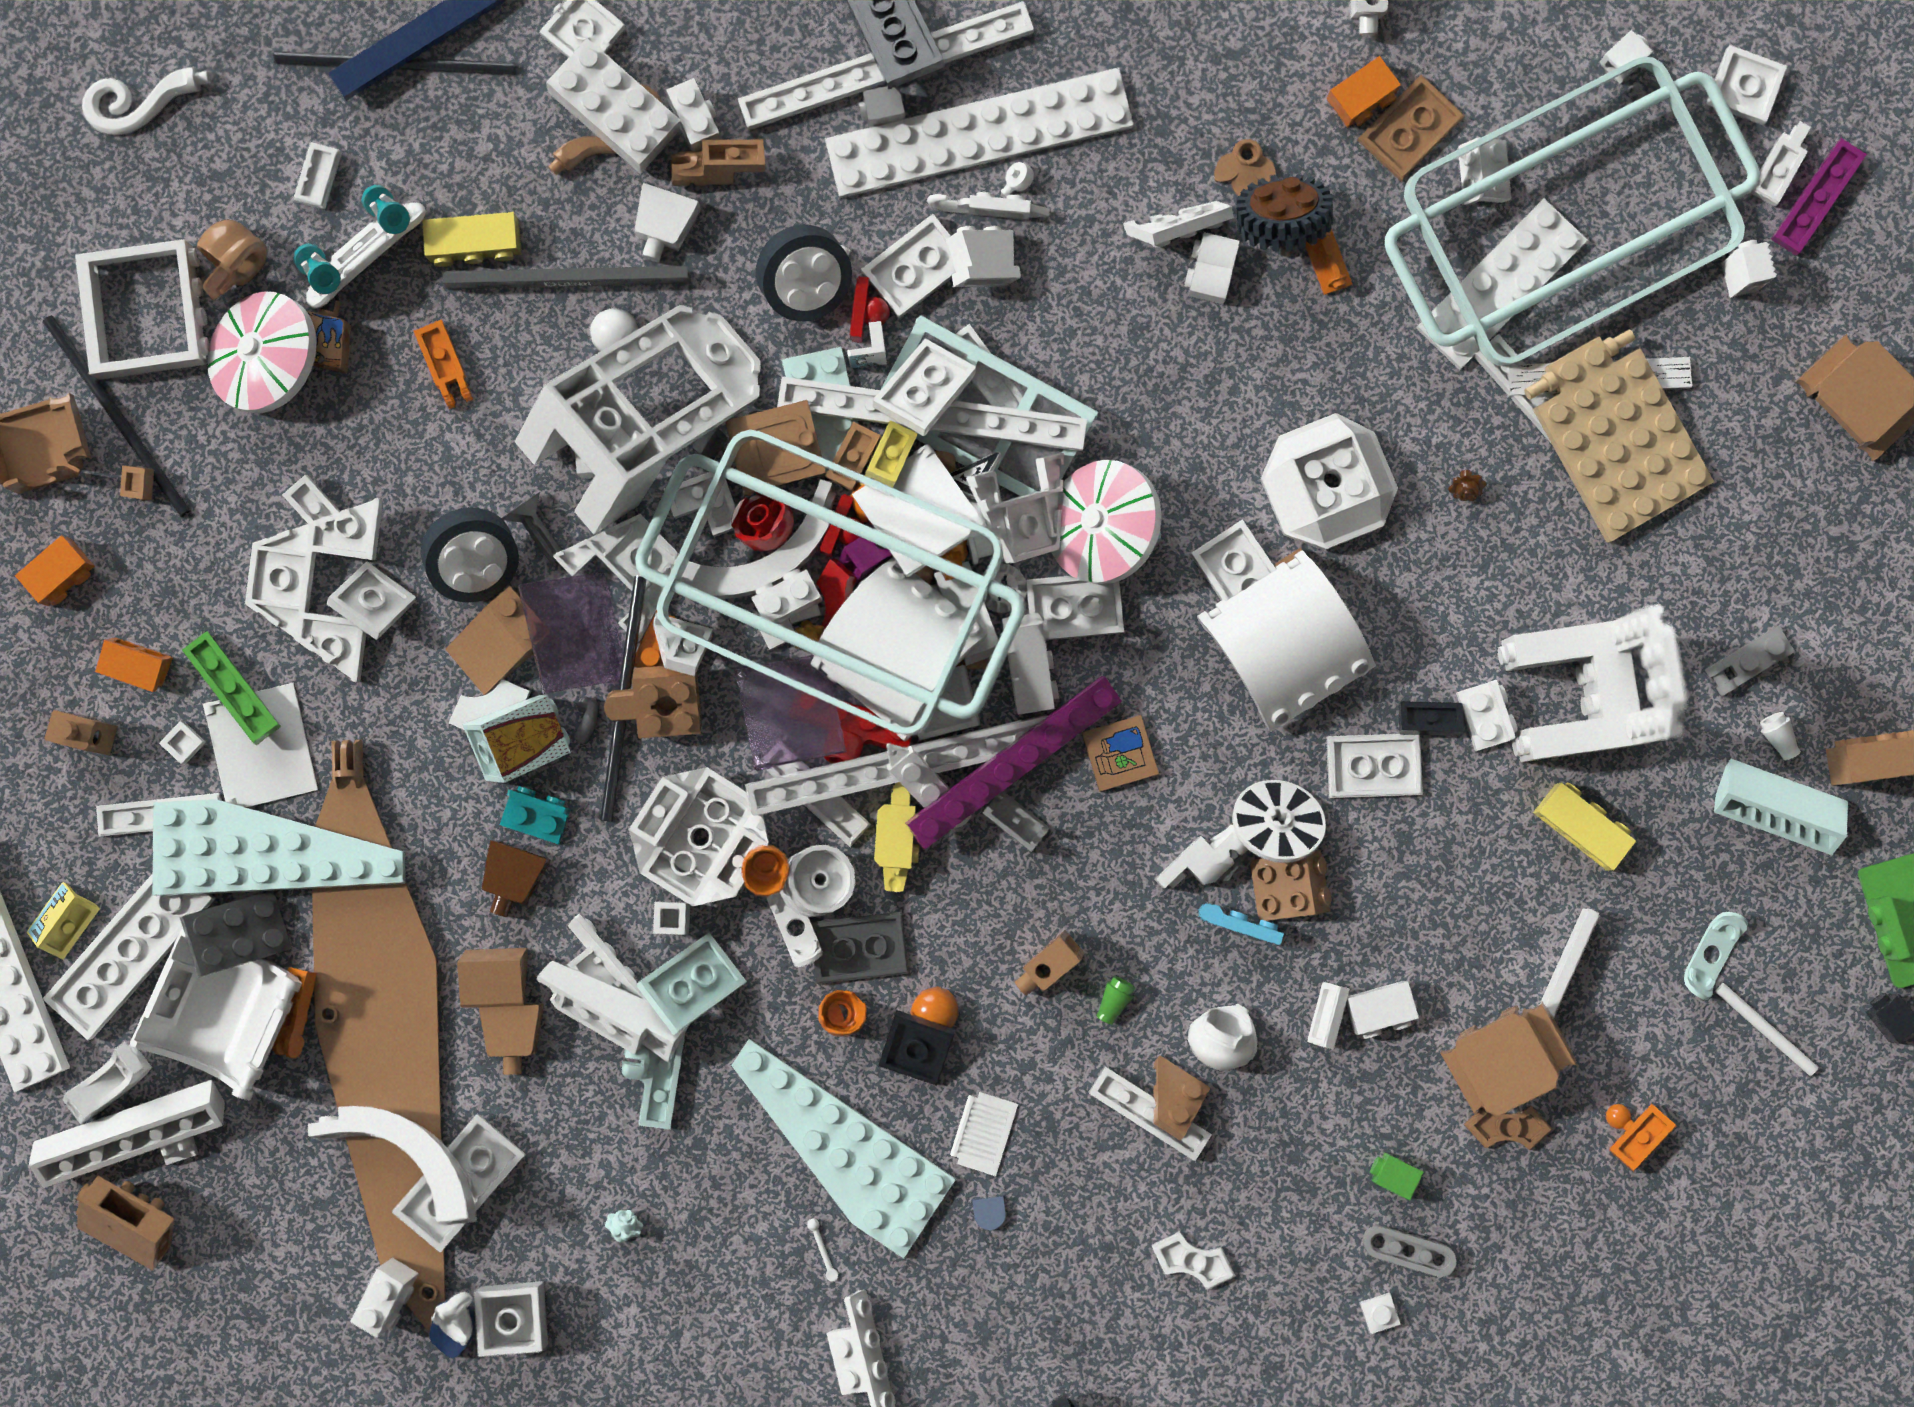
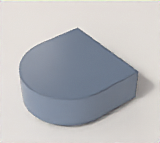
[972,1196,1005,1230]

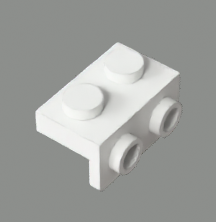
[1458,137,1512,205]

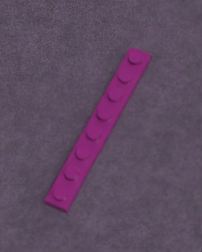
[905,676,1122,849]

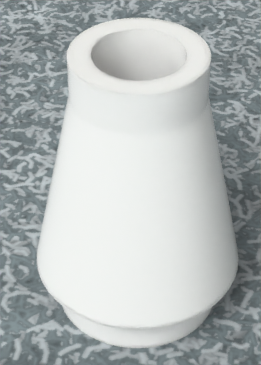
[1760,712,1801,760]

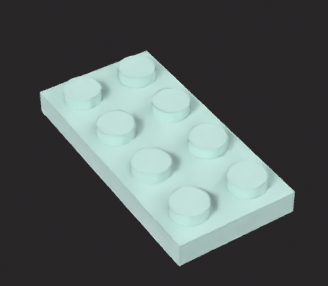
[782,347,868,479]

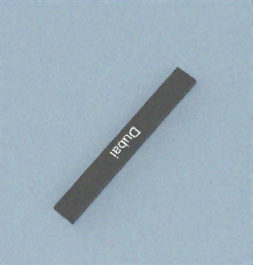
[443,266,691,290]

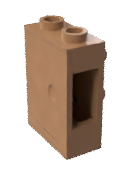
[76,1176,175,1270]

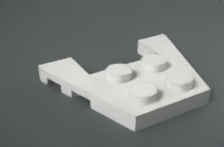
[966,453,1064,563]
[553,514,679,642]

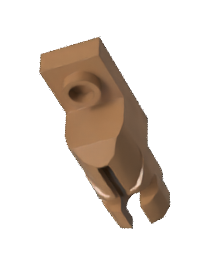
[671,140,765,187]

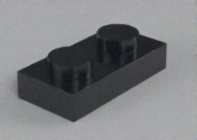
[1398,701,1464,736]

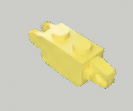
[874,782,919,892]

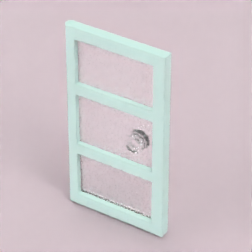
[881,315,1098,496]

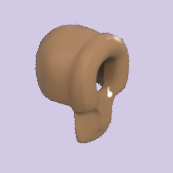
[197,219,267,300]

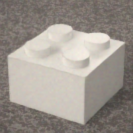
[474,1281,548,1357]

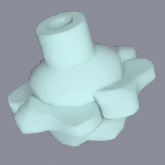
[605,1210,643,1242]

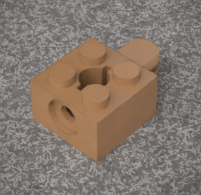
[604,666,702,738]

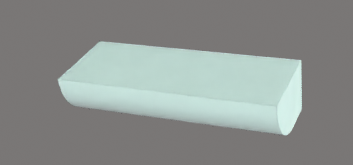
[1714,759,1848,855]

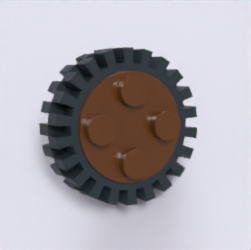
[1236,174,1333,257]

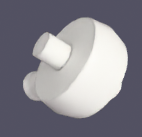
[1001,162,1034,197]

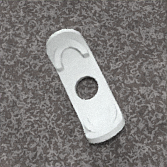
[766,892,823,967]

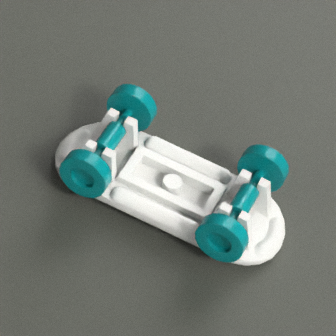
[293,185,426,309]

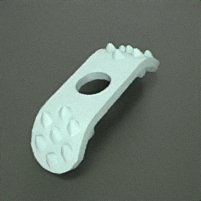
[1684,912,1748,1000]

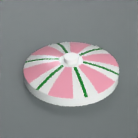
[207,292,316,413]
[1052,460,1161,584]

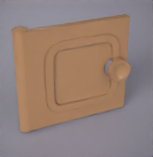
[725,400,826,496]

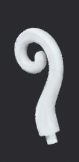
[82,67,211,135]

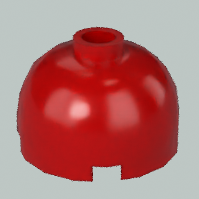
[731,492,794,552]

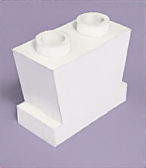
[946,226,1021,287]

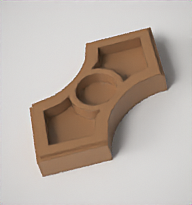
[1463,1106,1553,1150]

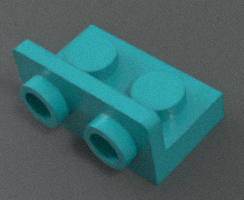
[500,786,571,844]

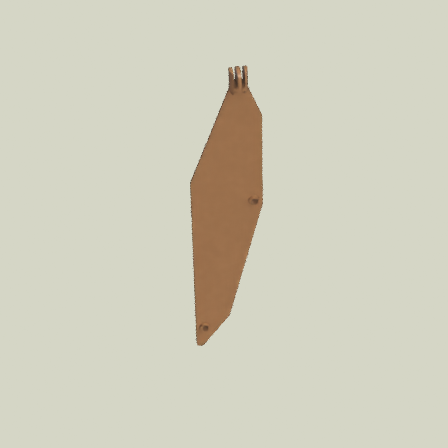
[312,739,446,1332]

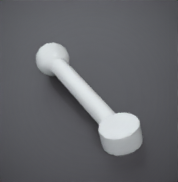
[807,1218,838,1281]

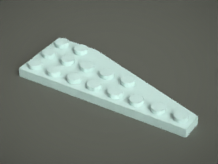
[152,799,406,896]
[731,1039,956,1258]

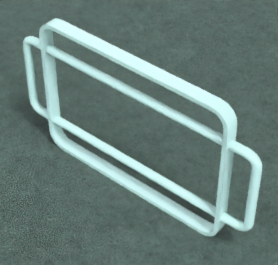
[1384,57,1760,366]
[635,430,1025,736]

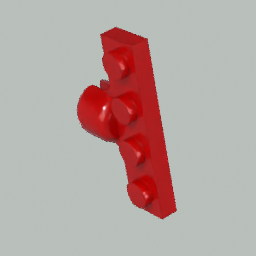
[789,689,913,764]

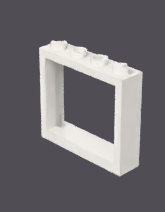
[75,239,210,380]

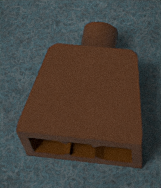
[482,840,551,918]

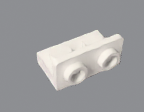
[1456,680,1517,751]

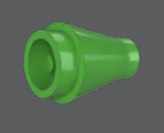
[1096,976,1135,1025]

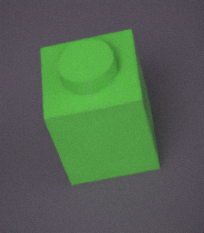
[1370,1152,1423,1200]

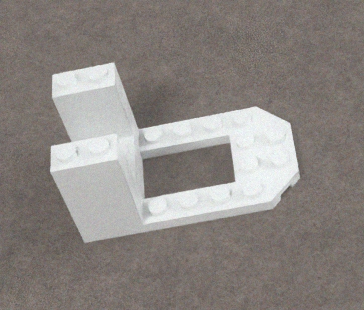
[515,305,760,534]
[1498,605,1686,762]

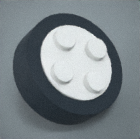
[756,224,852,322]
[421,507,519,603]

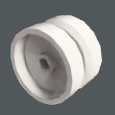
[780,845,855,917]

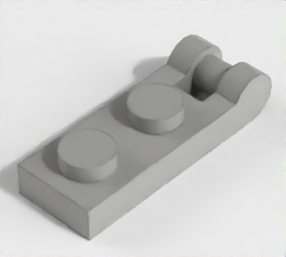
[1705,625,1795,696]

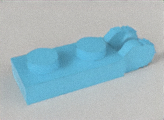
[1198,903,1284,945]

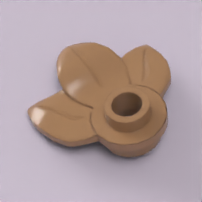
[1214,139,1275,196]

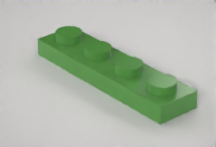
[182,631,281,746]

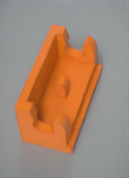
[95,637,173,692]

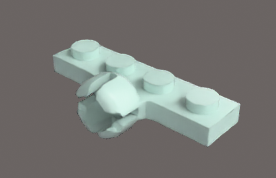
[622,1034,685,1129]

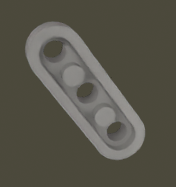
[1362,1225,1456,1277]

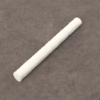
[1715,983,1818,1076]

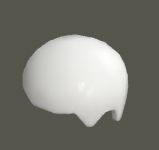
[590,308,638,351]

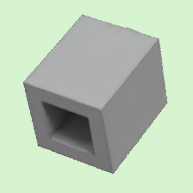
[859,86,905,127]

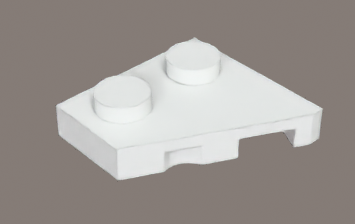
[653,613,713,676]

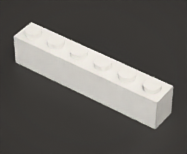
[29,1080,225,1188]

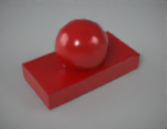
[849,276,890,343]
[820,494,865,558]

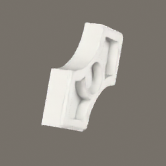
[449,679,531,730]
[1151,1232,1235,1290]

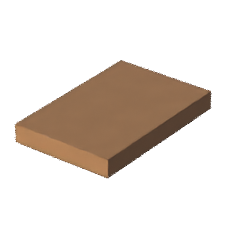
[1358,75,1465,181]

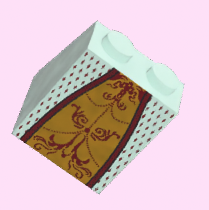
[462,695,571,783]

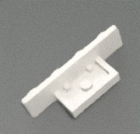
[566,914,647,1000]
[827,1290,895,1407]

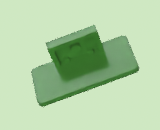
[1858,854,1914,988]

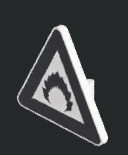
[949,452,1002,499]

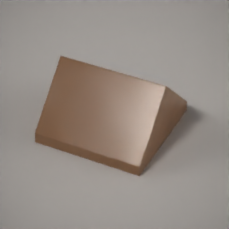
[457,948,528,1008]

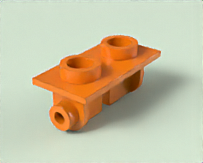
[1306,229,1353,295]

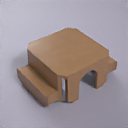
[1794,334,1914,461]
[0,393,92,494]
[1440,1001,1577,1116]

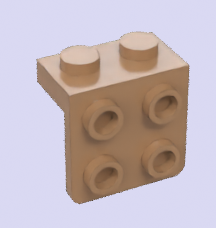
[1250,850,1332,921]

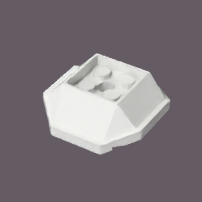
[1260,413,1398,550]
[629,767,769,906]

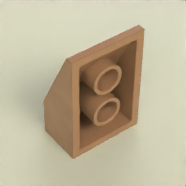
[445,586,555,695]

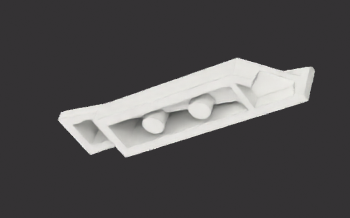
[537,961,689,1062]

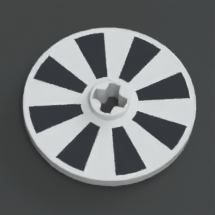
[1232,780,1326,863]

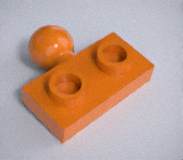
[1606,1104,1676,1172]

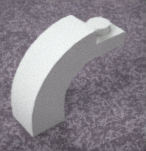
[63,1042,152,1125]

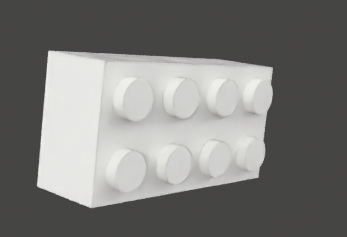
[546,38,681,174]

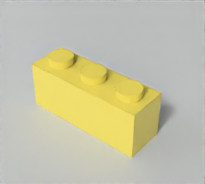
[422,212,521,267]
[1533,782,1636,871]

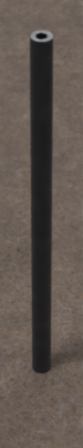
[274,51,516,75]
[42,315,191,517]
[600,576,646,822]

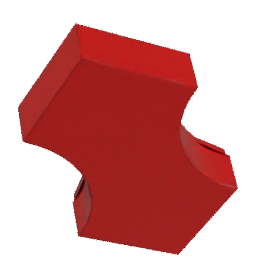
[816,559,857,630]

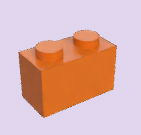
[1326,56,1401,128]
[15,535,95,606]

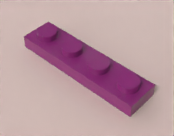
[1771,138,1867,256]

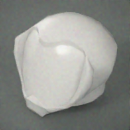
[1188,1004,1257,1071]

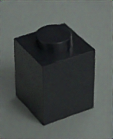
[1866,993,1914,1044]

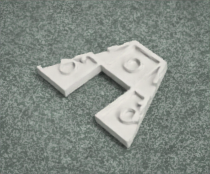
[245,498,383,682]

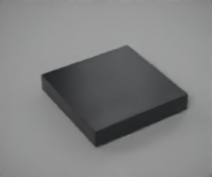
[878,1010,956,1086]

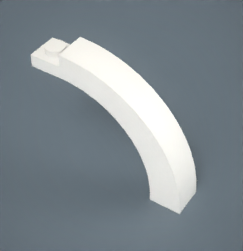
[680,479,837,599]
[308,1106,477,1226]

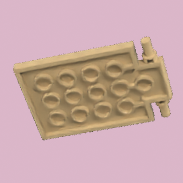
[1524,330,1714,543]

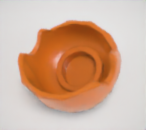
[741,845,790,897]
[910,986,959,1028]
[818,990,867,1037]

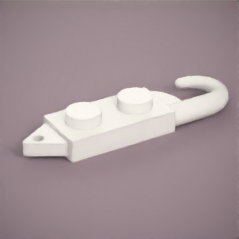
[927,192,1050,220]
[887,743,972,829]

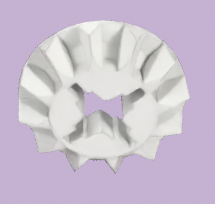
[982,564,1027,613]

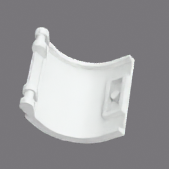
[1197,551,1376,732]
[811,557,988,741]
[130,928,302,1101]

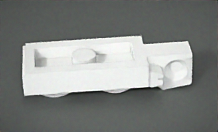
[1750,121,1811,207]

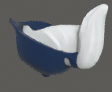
[429,1292,477,1359]

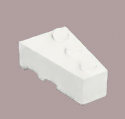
[1002,613,1059,714]

